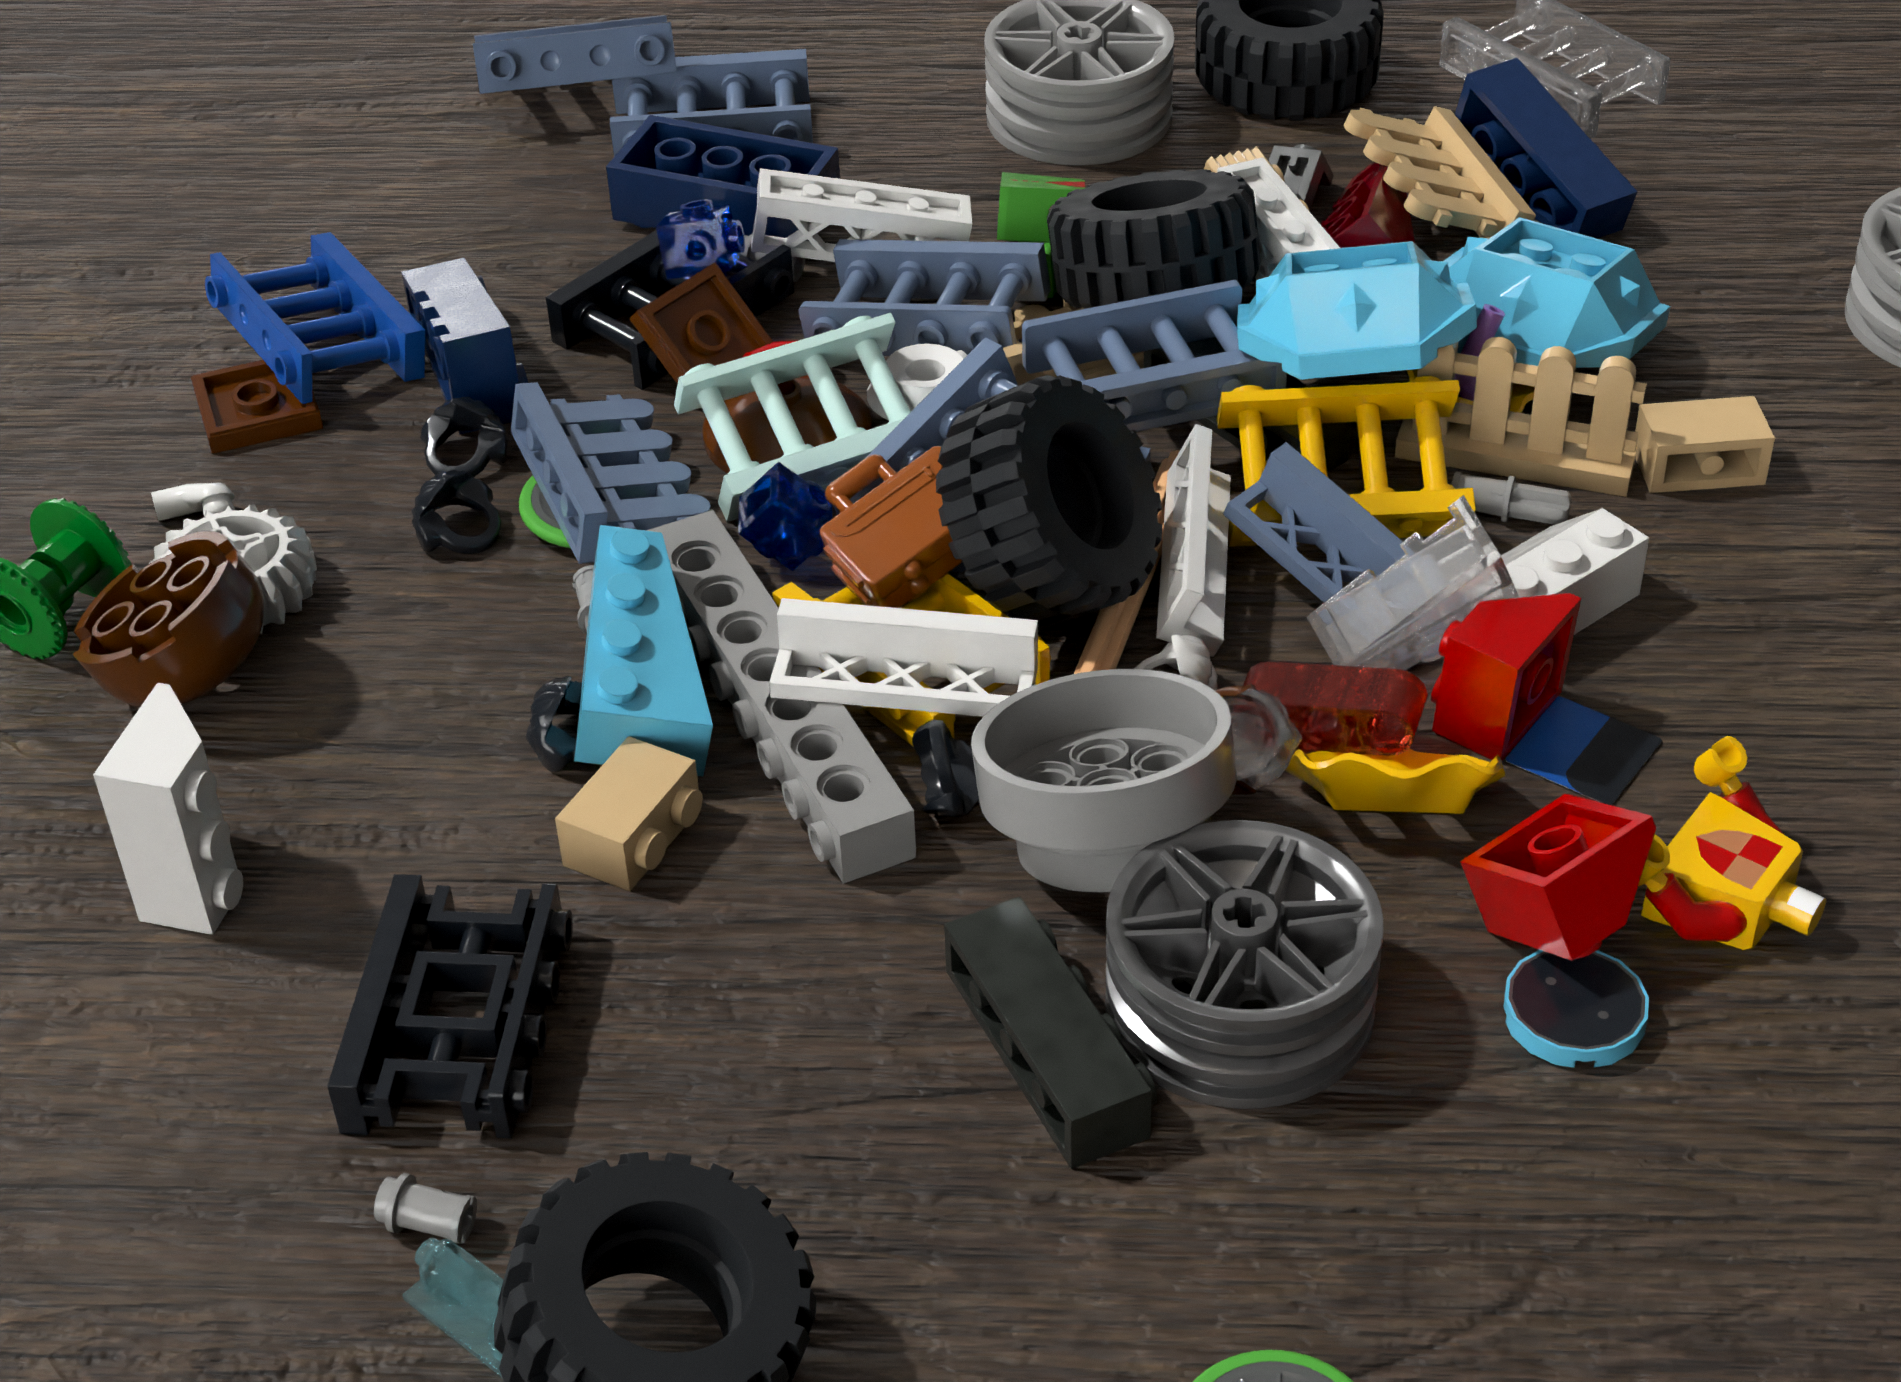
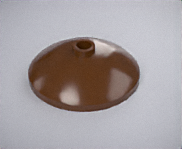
[702,375,872,474]

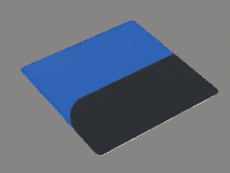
[1506,696,1662,805]

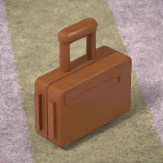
[820,446,962,608]

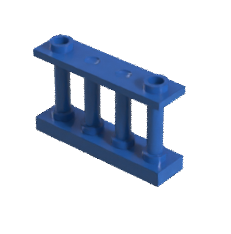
[205,232,425,404]

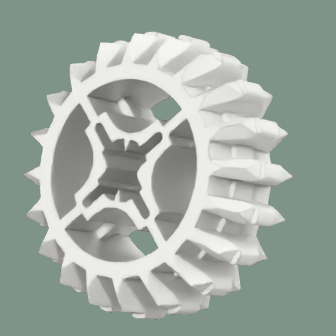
[149,504,317,634]

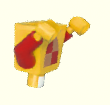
[1638,736,1826,950]

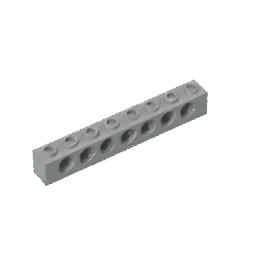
[646,510,916,884]

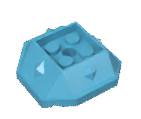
[1443,217,1671,368]
[1237,241,1477,380]

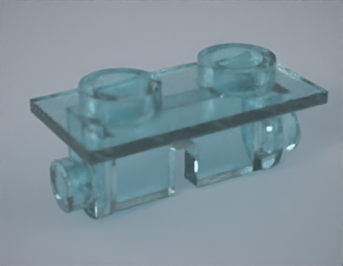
[402,1238,504,1377]

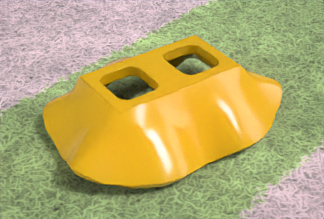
[1284,744,1506,814]

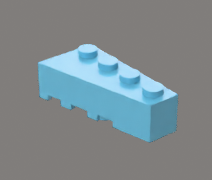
[574,525,713,776]

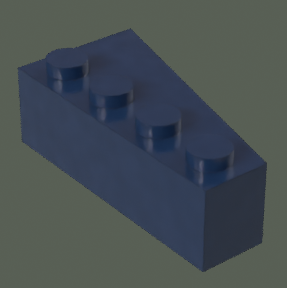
[1455,58,1637,239]
[401,258,528,435]

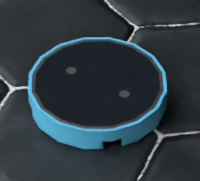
[1503,950,1649,1068]

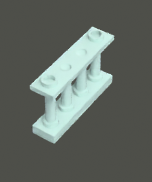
[674,313,911,522]

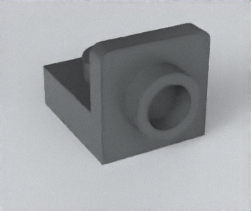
[1269,144,1334,211]

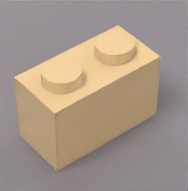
[1635,396,1775,493]
[555,736,703,892]

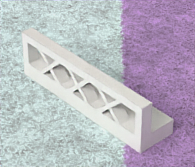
[1217,158,1340,280]
[751,168,972,262]
[1156,424,1231,657]
[769,598,1038,717]

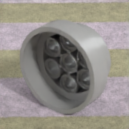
[971,669,1237,892]

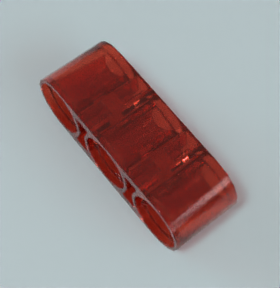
[1231,662,1428,756]

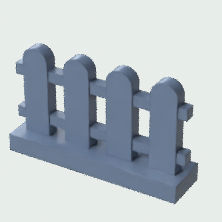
[511,382,711,564]

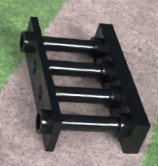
[546,204,794,390]

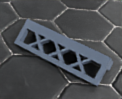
[1223,442,1470,673]

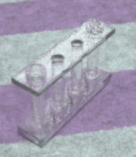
[1439,0,1671,139]

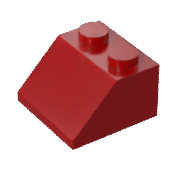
[1431,593,1581,761]
[1460,793,1656,961]

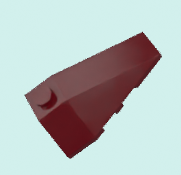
[1321,162,1415,248]

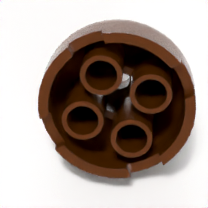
[73,531,264,707]

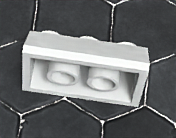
[1453,508,1649,635]
[93,683,243,935]

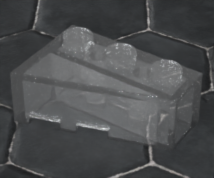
[1306,495,1520,699]

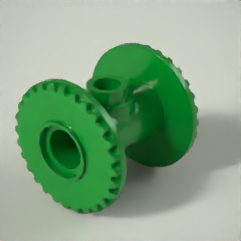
[0,498,132,659]

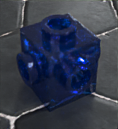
[656,200,745,280]
[738,462,832,571]

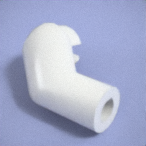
[151,483,235,521]

